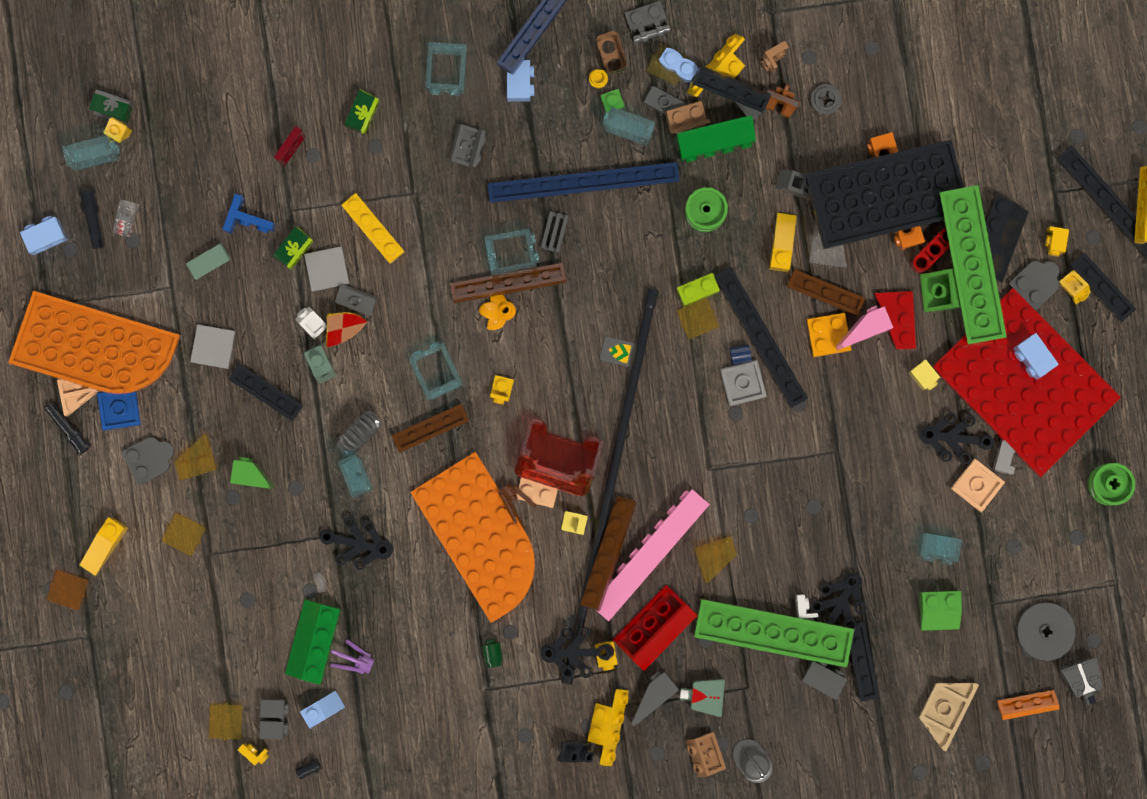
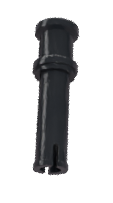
[78,190,105,249]
[44,402,92,456]

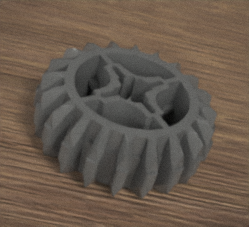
[336,411,382,457]

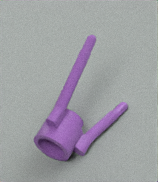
[330,639,375,674]

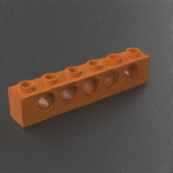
[867,132,925,250]

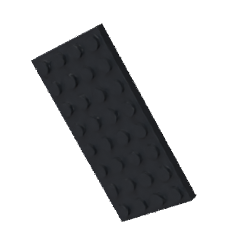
[804,139,964,250]

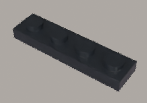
[693,66,771,113]
[1069,252,1136,322]
[228,364,303,422]
[848,622,880,702]

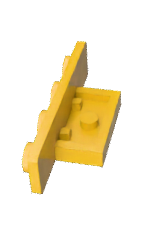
[687,34,745,97]
[587,689,629,766]

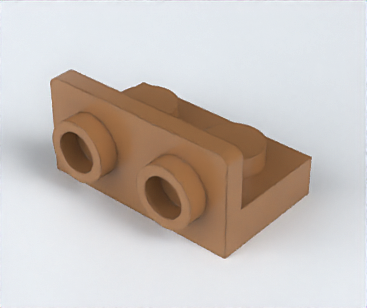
[761,41,789,74]
[664,101,711,134]
[686,732,726,777]

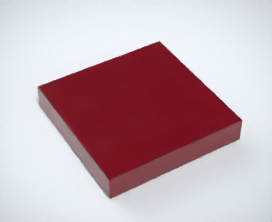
[274,126,305,167]

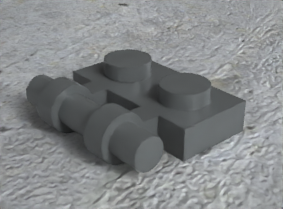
[624,1,671,43]

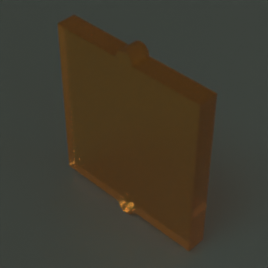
[47,570,89,611]

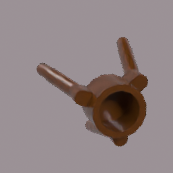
[498,484,537,531]

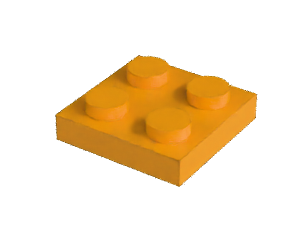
[807,313,851,357]

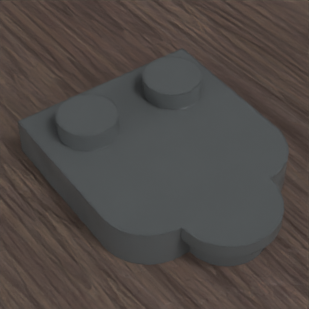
[1008,261,1059,310]
[121,438,174,486]

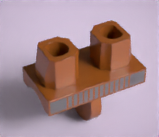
[765,84,800,118]

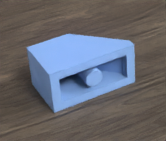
[300,691,345,729]

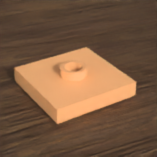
[950,458,1005,512]

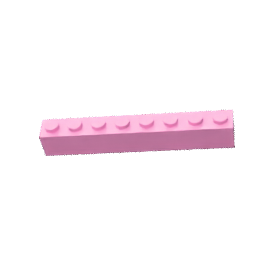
[596,489,710,621]

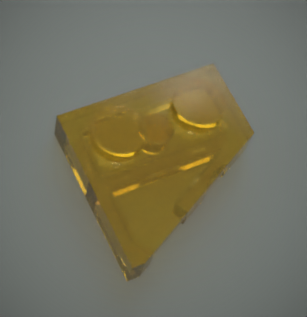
[174,434,218,481]
[694,536,737,583]

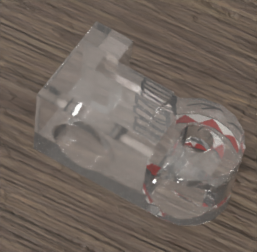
[113,199,141,238]

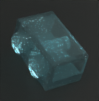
[918,533,962,565]

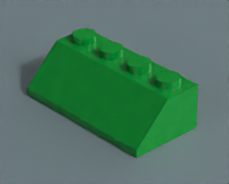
[676,115,756,163]
[285,599,342,685]

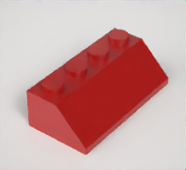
[613,585,698,671]

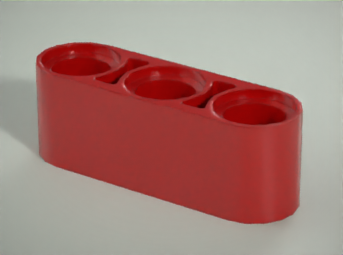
[911,228,950,273]

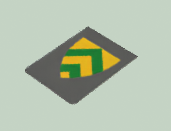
[600,336,637,368]

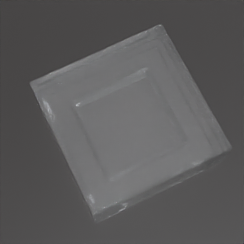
[313,572,327,593]

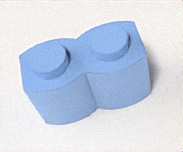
[659,48,698,83]

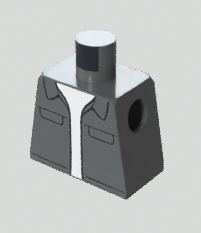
[1058,657,1102,705]

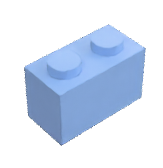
[507,60,534,102]
[20,216,68,255]
[1013,333,1059,379]

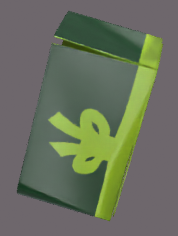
[344,89,380,135]
[272,227,314,270]

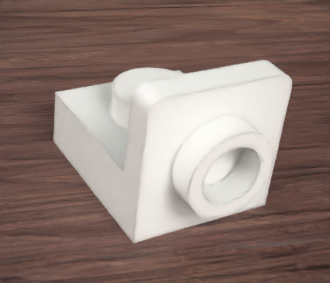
[295,307,327,339]
[795,594,818,621]

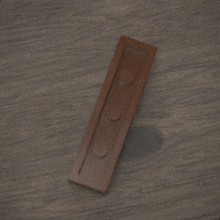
[787,269,865,316]
[391,404,470,453]

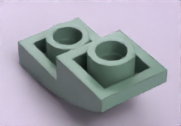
[186,243,231,280]

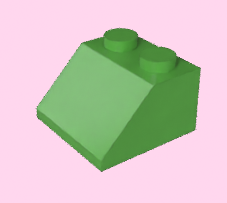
[920,269,961,312]
[230,457,274,489]
[919,591,962,631]

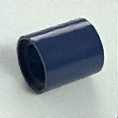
[729,344,752,365]

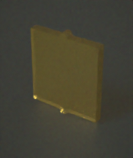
[646,43,690,86]
[676,298,719,340]
[162,513,206,556]
[209,703,243,741]

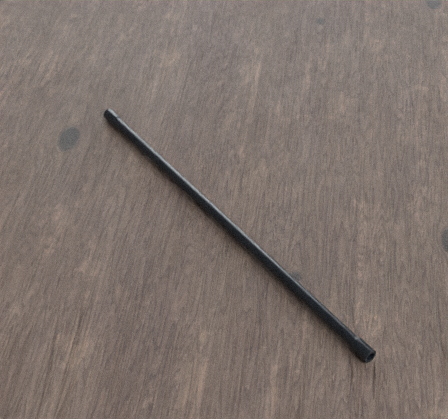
[561,289,659,685]

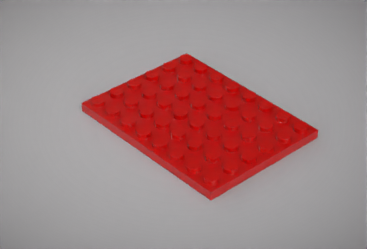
[932,288,1121,478]

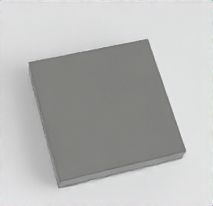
[304,246,350,292]
[190,325,236,369]
[720,360,767,407]

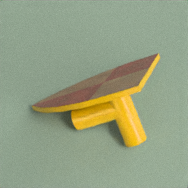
[326,312,367,347]

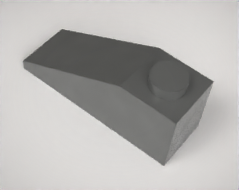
[775,170,811,200]
[631,671,679,726]

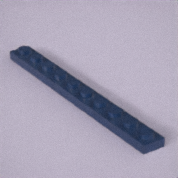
[488,162,679,203]

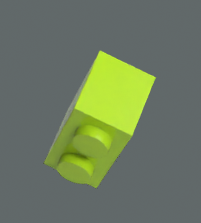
[676,273,720,307]

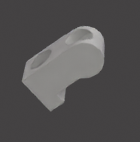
[992,440,1016,475]

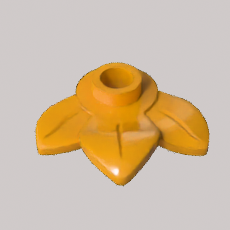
[478,295,516,330]

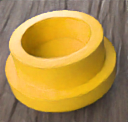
[589,69,608,88]

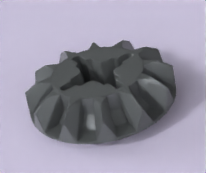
[811,84,841,115]

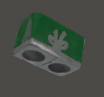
[87,90,134,125]

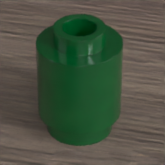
[481,638,503,668]

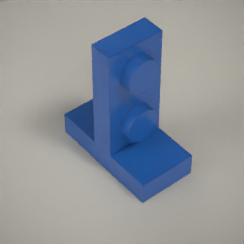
[222,194,276,234]

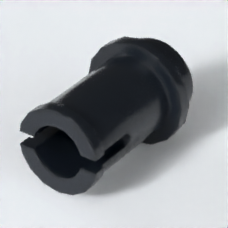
[295,759,322,780]

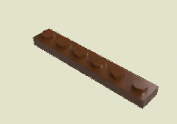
[450,263,567,303]
[580,496,637,611]

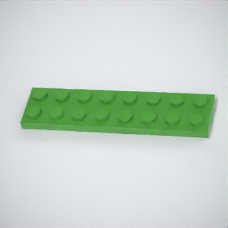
[940,185,1007,344]
[694,599,854,667]

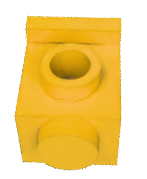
[1045,226,1069,257]
[594,641,618,671]

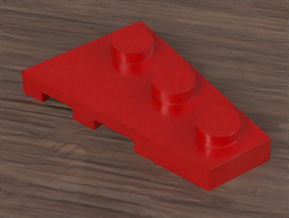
[874,291,916,350]

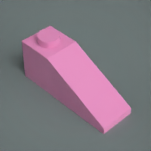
[836,306,893,350]

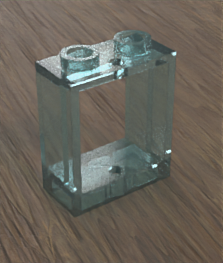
[425,42,467,96]
[603,107,655,146]
[62,136,120,171]
[484,229,540,275]
[409,341,464,401]
[338,454,374,498]

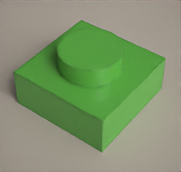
[600,89,625,114]

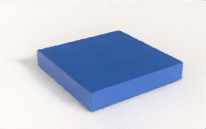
[97,391,141,431]

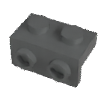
[449,124,486,168]

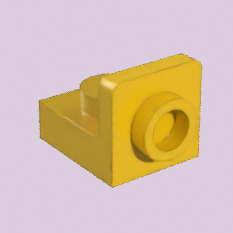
[103,117,132,143]
[1059,270,1090,304]
[490,375,514,405]
[238,743,270,765]

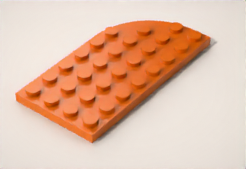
[8,291,180,394]
[410,452,535,623]

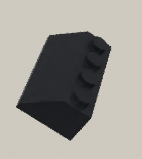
[985,195,1029,283]

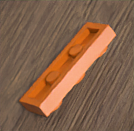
[997,690,1059,720]

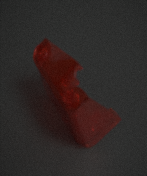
[514,418,604,496]

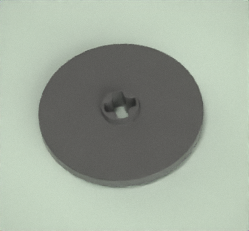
[1017,603,1075,661]

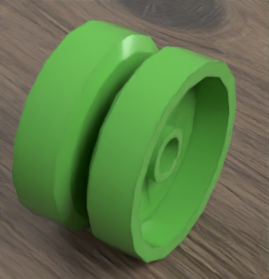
[685,188,728,232]
[1088,463,1135,505]

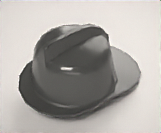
[733,739,772,783]

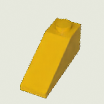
[769,213,796,272]
[80,517,128,576]

